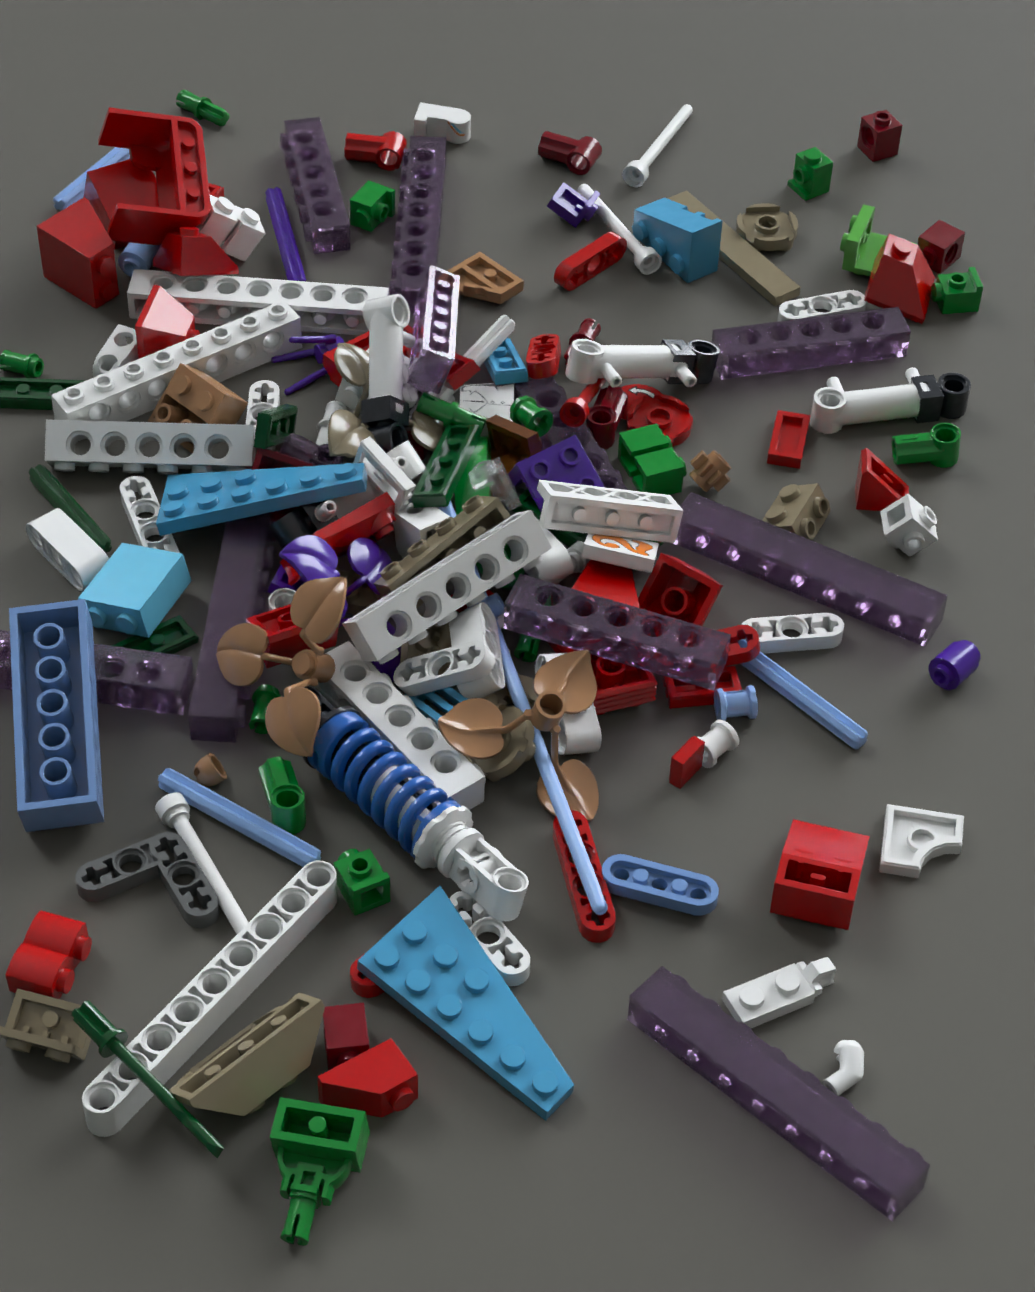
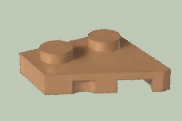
[436,252,524,304]

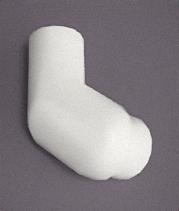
[822,1040,864,1098]

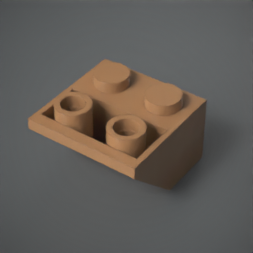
[148,363,248,453]

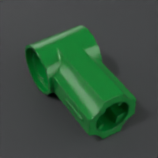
[891,423,961,468]
[258,756,306,835]

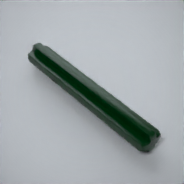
[29,464,112,552]

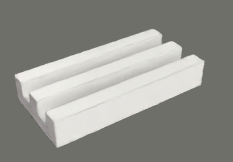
[353,436,416,512]

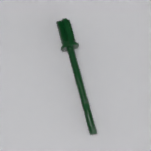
[71,1000,224,1158]

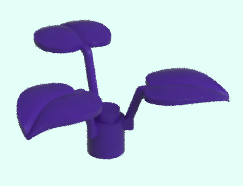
[279,535,401,682]

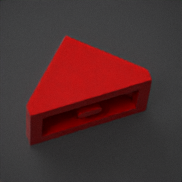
[855,447,909,511]

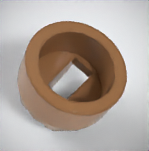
[193,753,227,787]

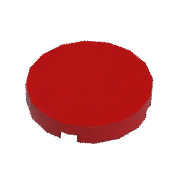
[626,394,693,447]

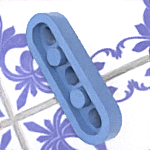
[602,854,719,915]

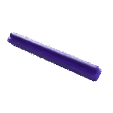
[265,187,306,281]

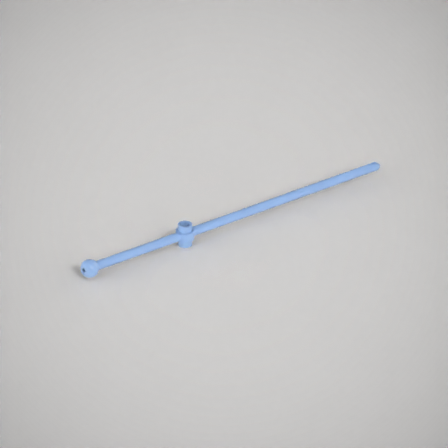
[439,500,608,915]

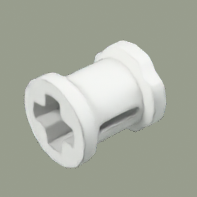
[697,719,739,768]

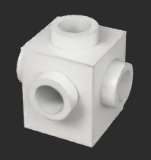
[880,494,938,557]

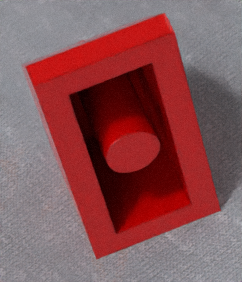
[317,1038,418,1118]

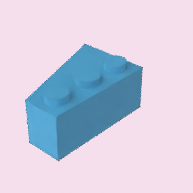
[632,197,723,283]

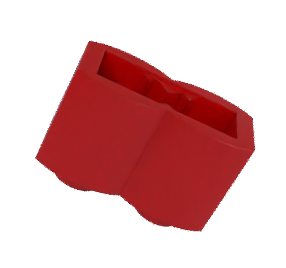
[5,910,92,999]

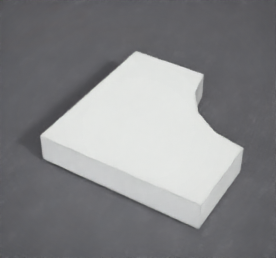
[879,804,964,878]

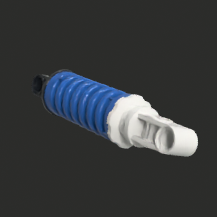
[303,686,529,921]

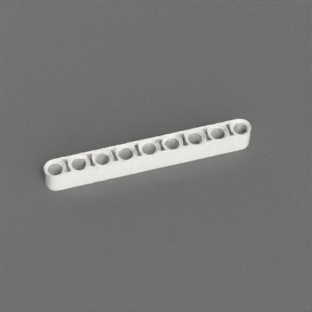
[82,860,338,1137]

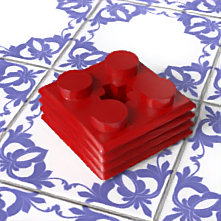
[564,634,658,715]

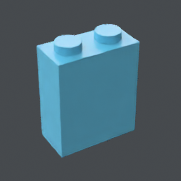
[78,543,191,638]

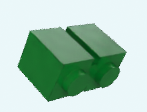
[618,423,687,495]

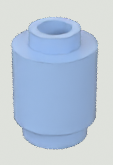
[118,242,160,277]

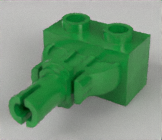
[269,1097,370,1246]

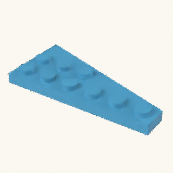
[156,463,368,536]
[357,886,574,1121]

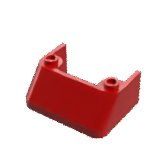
[98,107,211,245]

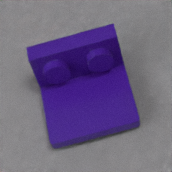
[507,435,605,512]

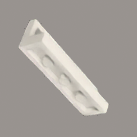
[537,480,684,543]

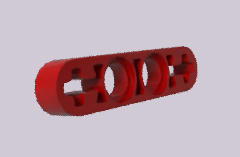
[553,810,616,943]

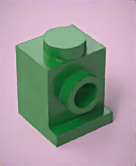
[787,147,833,201]
[350,180,395,232]
[931,267,983,314]
[333,848,391,916]

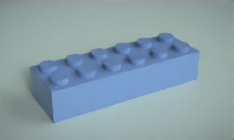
[9,599,104,832]

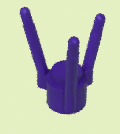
[271,334,344,395]

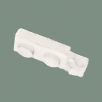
[722,957,836,1031]

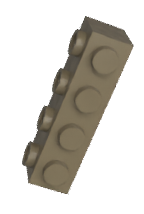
[373,495,510,608]

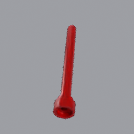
[559,378,606,427]

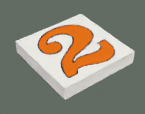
[581,533,659,573]

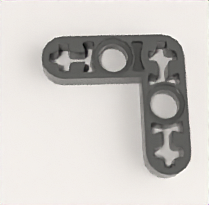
[75,832,219,928]

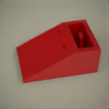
[770,819,870,930]

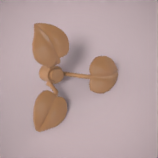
[216,577,347,757]
[438,650,599,822]

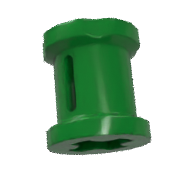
[510,395,554,437]

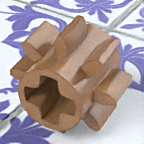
[689,450,731,492]

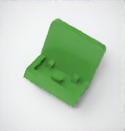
[840,204,916,276]

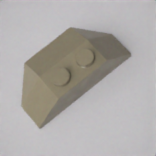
[169,992,325,1116]

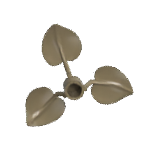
[328,343,445,458]

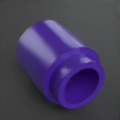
[928,640,981,690]

